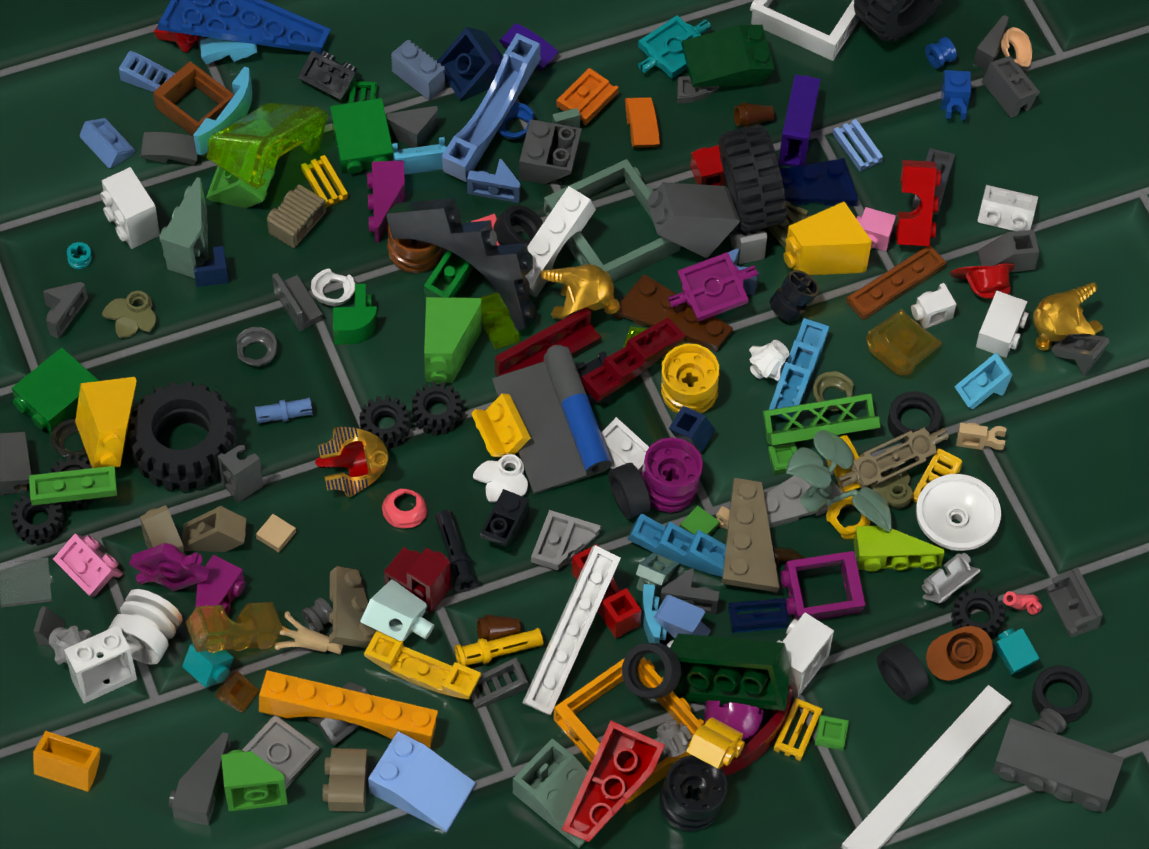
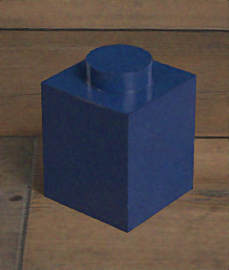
[669,406,716,453]

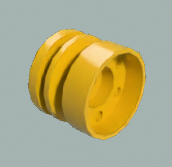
[661,344,719,414]

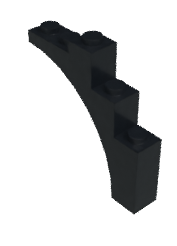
[386,198,536,330]

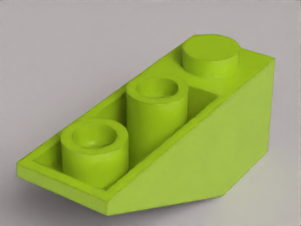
[853,526,944,572]

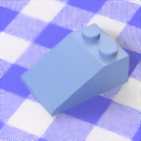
[368,732,475,833]

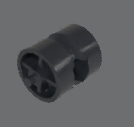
[770,270,819,322]

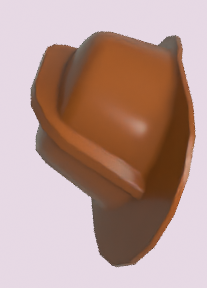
[926,626,993,681]

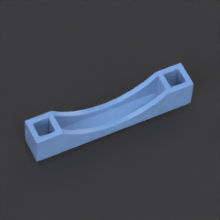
[442,33,541,182]

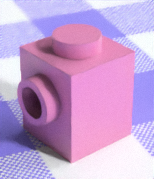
[856,207,896,251]

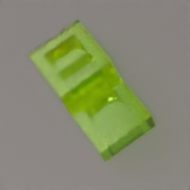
[480,292,520,349]

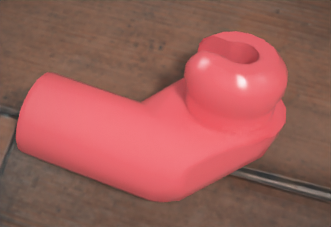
[1003,591,1042,615]

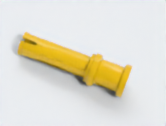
[454,628,543,666]

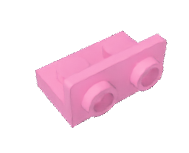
[53,534,123,597]

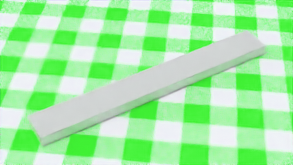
[841,685,1011,849]

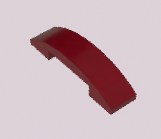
[721,685,793,776]

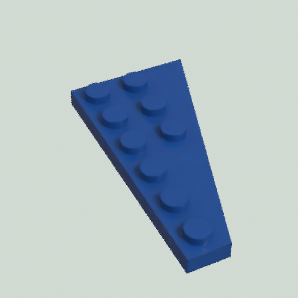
[157,0,331,54]

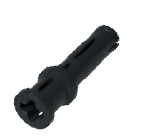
[435,510,479,592]

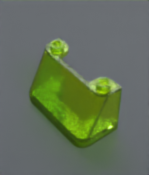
[206,102,328,189]

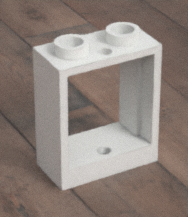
[64,625,137,704]

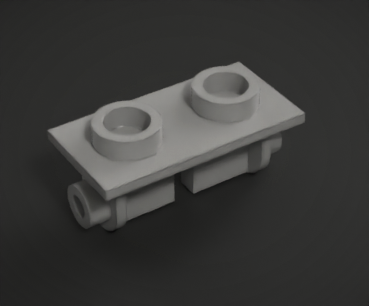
[922,553,980,603]

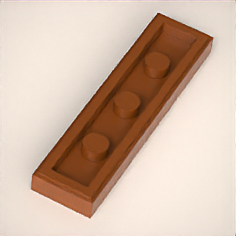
[846,246,947,320]

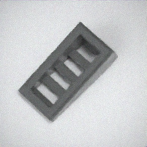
[974,15,1009,71]
[470,657,530,709]

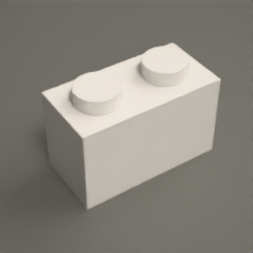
[976,291,1029,358]

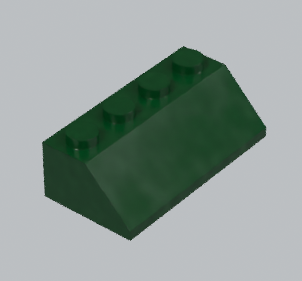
[670,633,791,711]

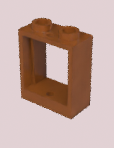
[153,61,234,136]

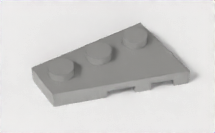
[764,476,850,528]

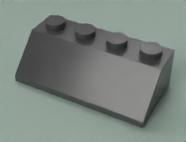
[992,718,1124,812]

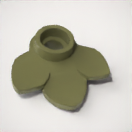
[102,291,156,338]
[869,467,913,509]

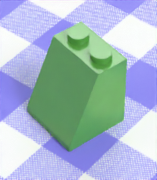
[424,297,481,384]

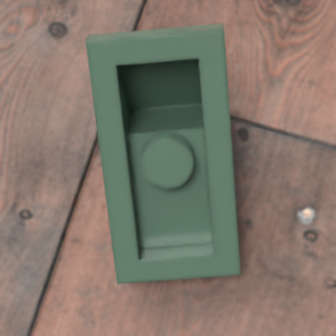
[636,553,679,598]

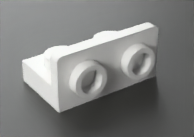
[978,185,1038,231]

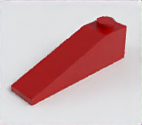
[561,721,665,842]

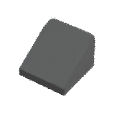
[34,606,65,647]

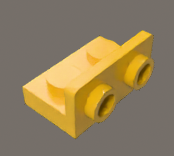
[471,393,531,457]

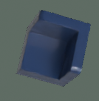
[194,246,229,287]

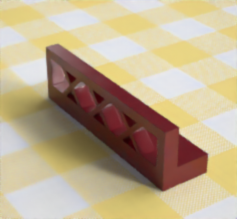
[495,307,601,377]

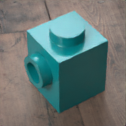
[994,628,1039,676]
[182,637,234,687]

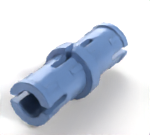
[255,397,313,424]

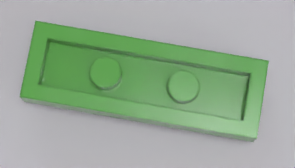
[29,466,117,505]

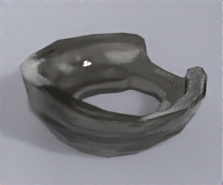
[50,419,87,459]

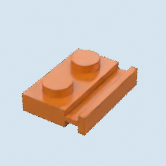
[556,68,619,126]

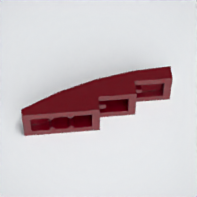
[581,317,686,402]

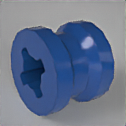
[925,37,957,69]

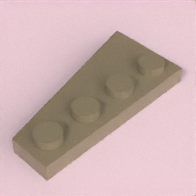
[721,478,779,592]

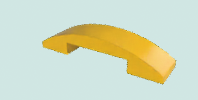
[364,630,481,699]

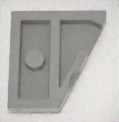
[531,510,601,570]

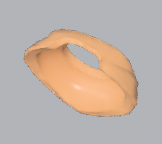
[1001,27,1032,67]

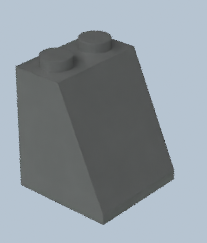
[647,182,740,258]

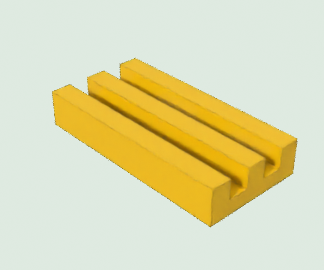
[301,155,348,208]
[774,698,823,761]

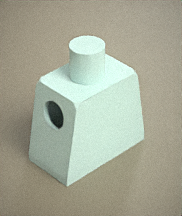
[360,579,434,641]

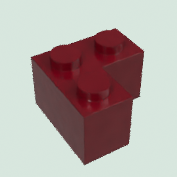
[384,547,451,613]

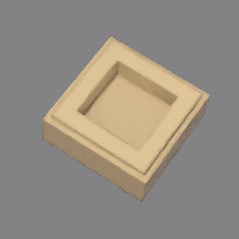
[256,514,296,553]

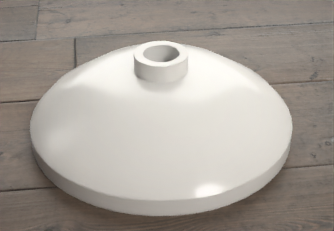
[916,474,1001,551]

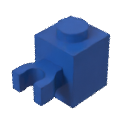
[941,70,971,119]

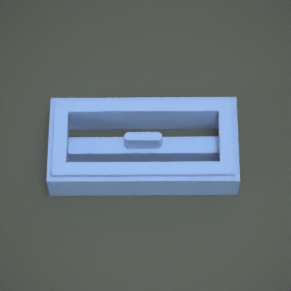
[833,119,883,172]

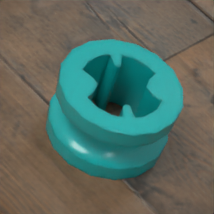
[67,242,92,269]

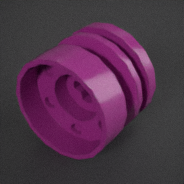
[641,437,703,513]

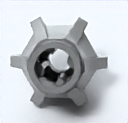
[49,626,92,665]

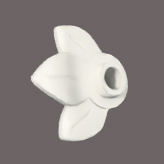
[473,454,528,503]

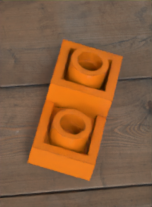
[625,97,660,148]

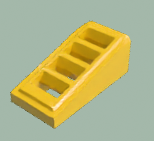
[912,449,962,503]

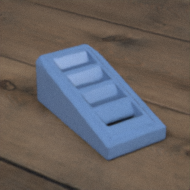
[119,51,175,92]

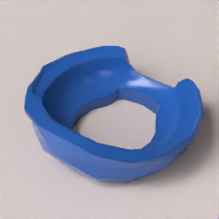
[498,102,534,140]

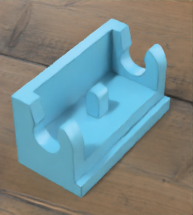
[392,137,447,175]

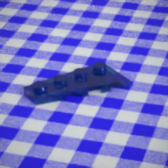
[779,158,858,206]

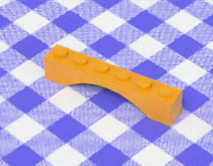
[259,670,438,749]

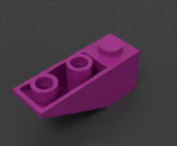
[367,161,405,243]
[193,555,246,643]

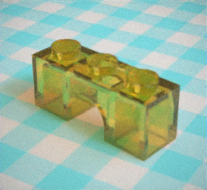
[186,602,283,653]

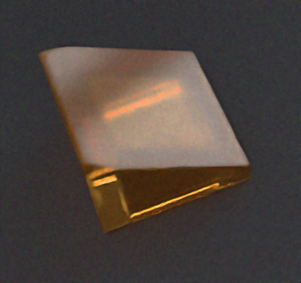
[215,672,259,713]

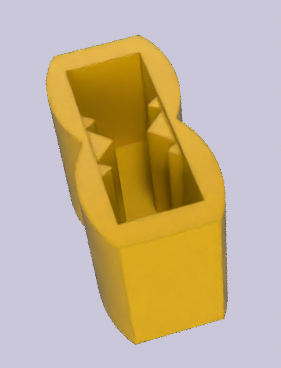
[686,717,745,769]

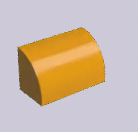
[33,731,100,792]

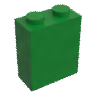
[330,98,394,174]
[12,347,99,435]

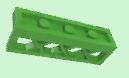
[763,393,881,445]

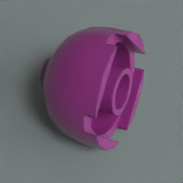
[704,701,764,742]

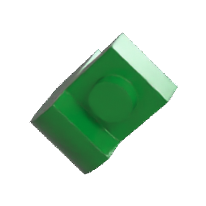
[333,284,378,345]

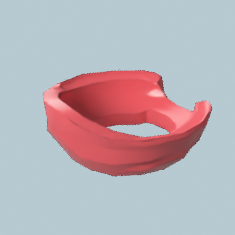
[382,488,428,529]

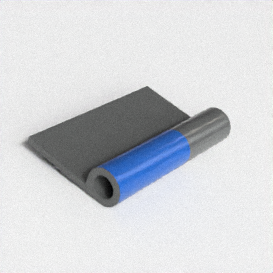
[492,345,613,495]

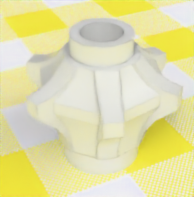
[749,340,789,381]

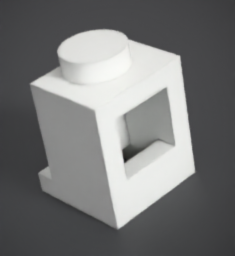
[911,283,956,329]

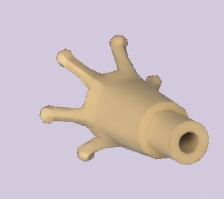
[275,611,343,655]

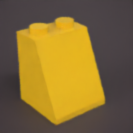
[783,202,872,275]
[75,377,137,468]

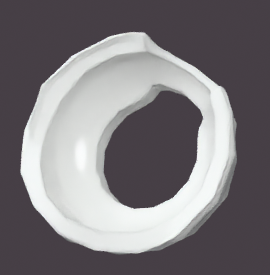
[311,269,355,307]

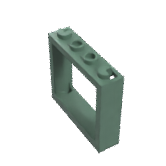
[544,159,681,283]

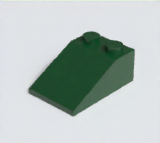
[681,25,774,87]

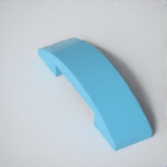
[193,67,253,155]

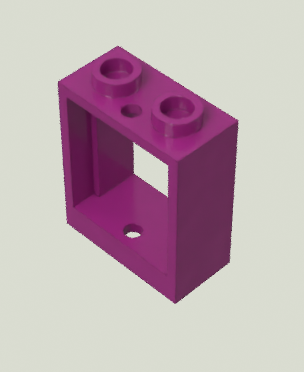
[781,551,865,621]

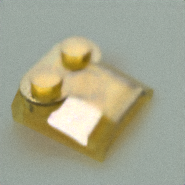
[866,309,942,375]

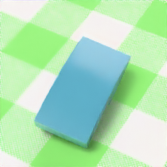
[200,38,257,64]
[642,584,667,643]

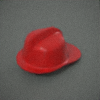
[950,263,1015,299]

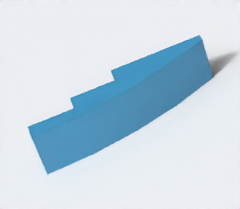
[769,318,830,421]
[628,513,726,577]

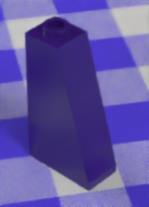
[778,75,820,169]

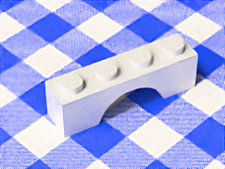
[525,186,596,297]

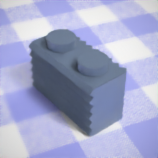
[391,40,445,100]

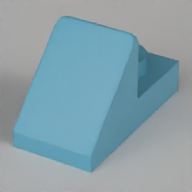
[954,353,1013,409]

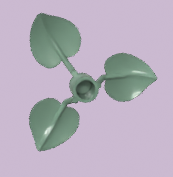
[786,430,891,532]

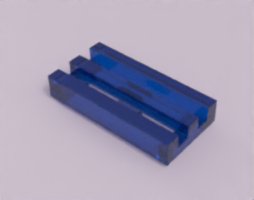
[728,598,789,633]

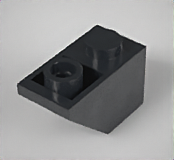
[480,489,529,547]

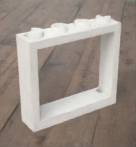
[750,0,860,61]

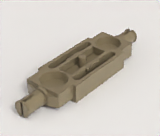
[837,427,949,488]

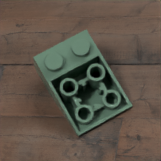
[160,177,208,279]
[513,738,588,848]

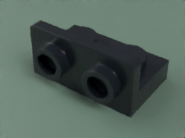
[298,50,362,102]

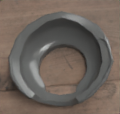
[236,327,278,367]

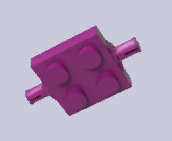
[668,252,758,322]
[129,543,210,592]

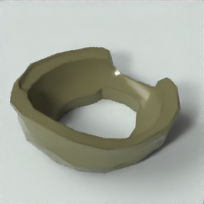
[812,371,854,412]

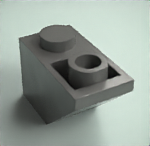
[977,230,1039,272]

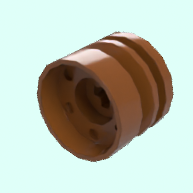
[387,224,444,274]

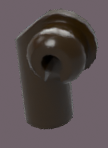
[773,547,805,572]

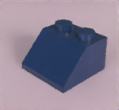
[437,27,503,101]

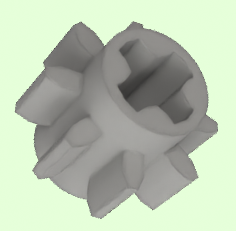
[654,720,692,757]

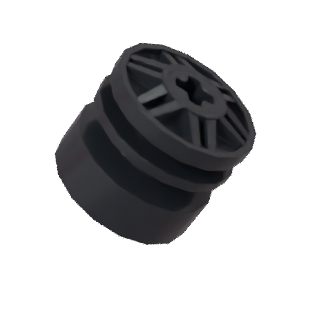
[659,755,728,832]

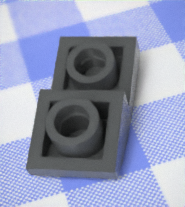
[140,132,198,165]

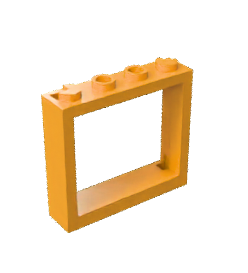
[554,657,705,805]

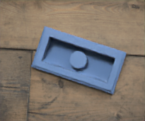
[80,118,136,168]

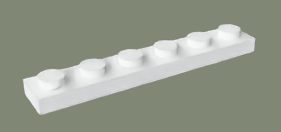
[522,545,621,715]

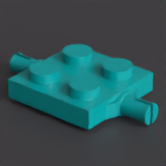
[638,15,711,79]

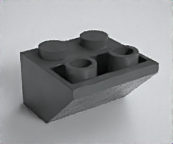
[519,119,582,184]

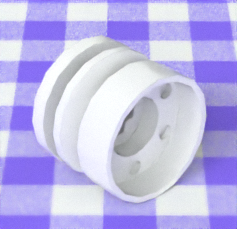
[108,589,183,665]

